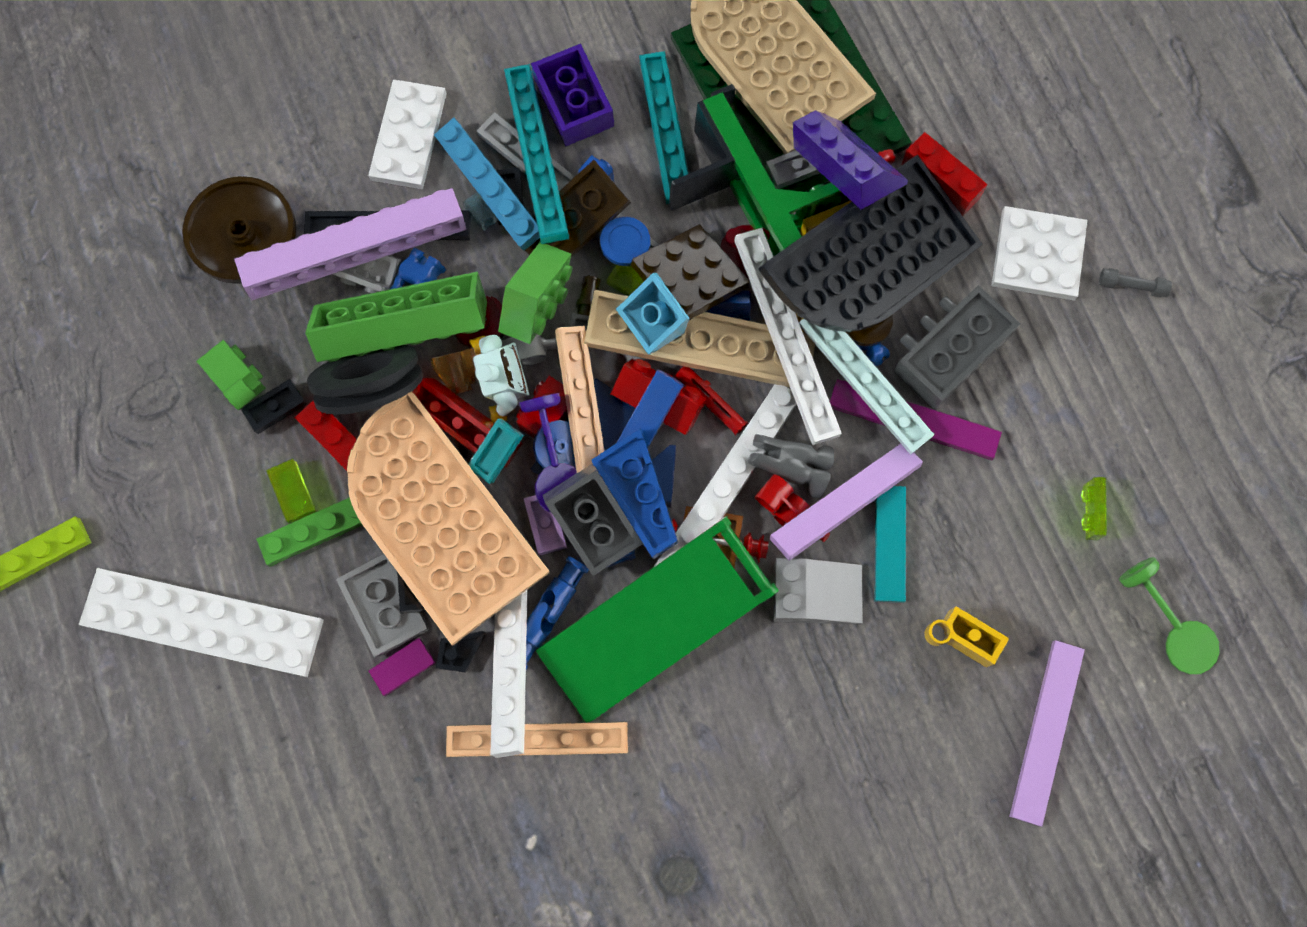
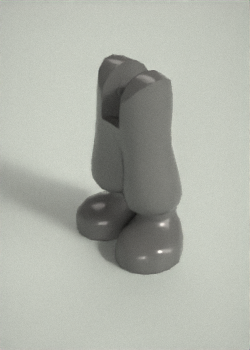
[748,434,834,499]

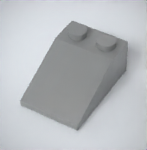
[773,558,863,624]

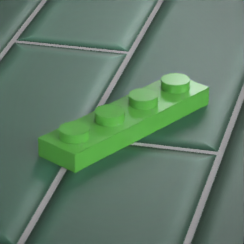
[256,497,362,567]

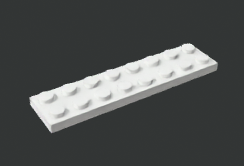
[79,568,324,677]

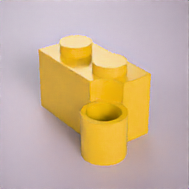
[924,606,1009,668]

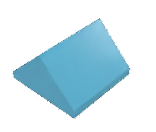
[616,272,690,355]

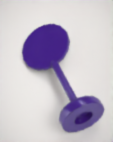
[519,393,577,513]

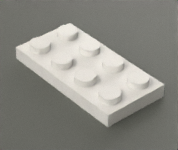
[368,80,447,189]

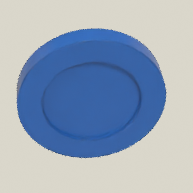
[600,217,650,266]
[533,420,576,468]

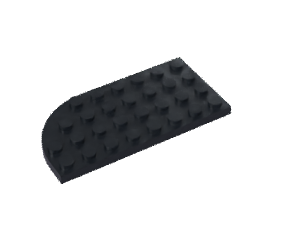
[758,155,983,332]

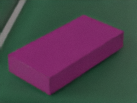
[369,638,436,697]

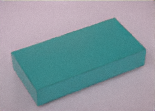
[468,419,524,484]

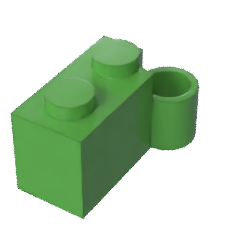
[196,340,266,410]

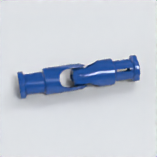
[526,556,589,669]

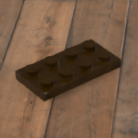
[525,160,631,257]

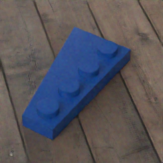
[591,428,679,559]

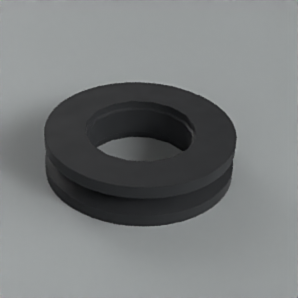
[307,345,423,414]

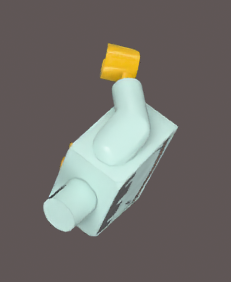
[469,335,529,423]

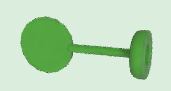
[1119,557,1220,674]

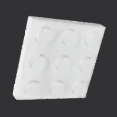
[992,206,1087,301]

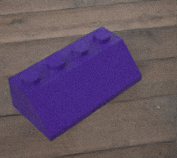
[793,110,908,209]

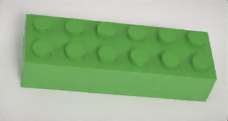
[305,271,487,362]

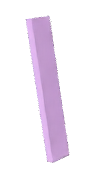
[770,444,923,561]
[1009,640,1085,827]

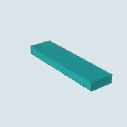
[874,486,906,603]

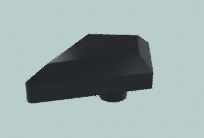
[436,631,486,673]

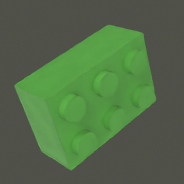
[498,242,573,344]

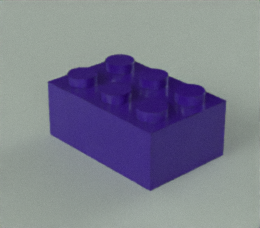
[531,43,614,147]

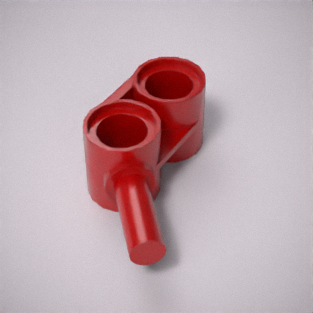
[755,474,830,542]

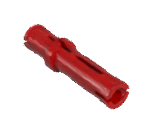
[675,366,748,436]

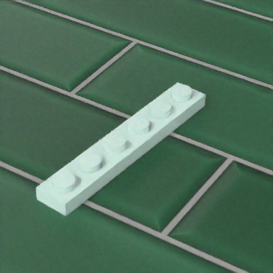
[799,319,934,455]

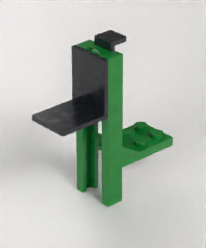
[669,84,850,257]

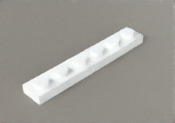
[490,590,527,758]

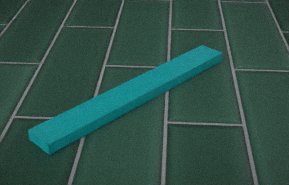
[504,64,569,244]

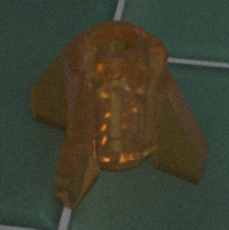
[431,348,477,394]

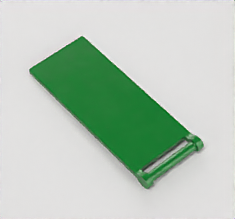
[536,516,779,723]

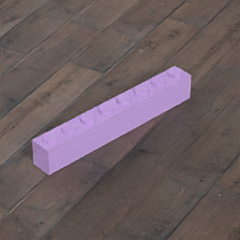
[235,188,466,301]

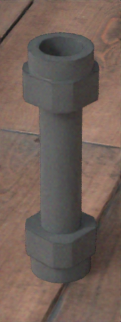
[1099,268,1172,298]

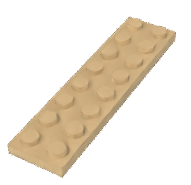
[584,290,815,387]

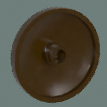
[182,176,296,284]

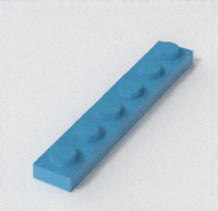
[434,117,540,251]

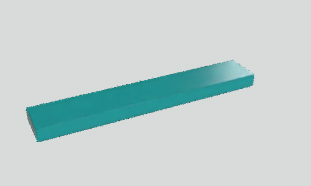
[639,51,689,204]

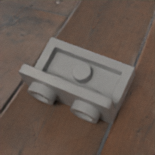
[333,255,401,293]

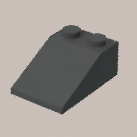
[543,464,643,576]

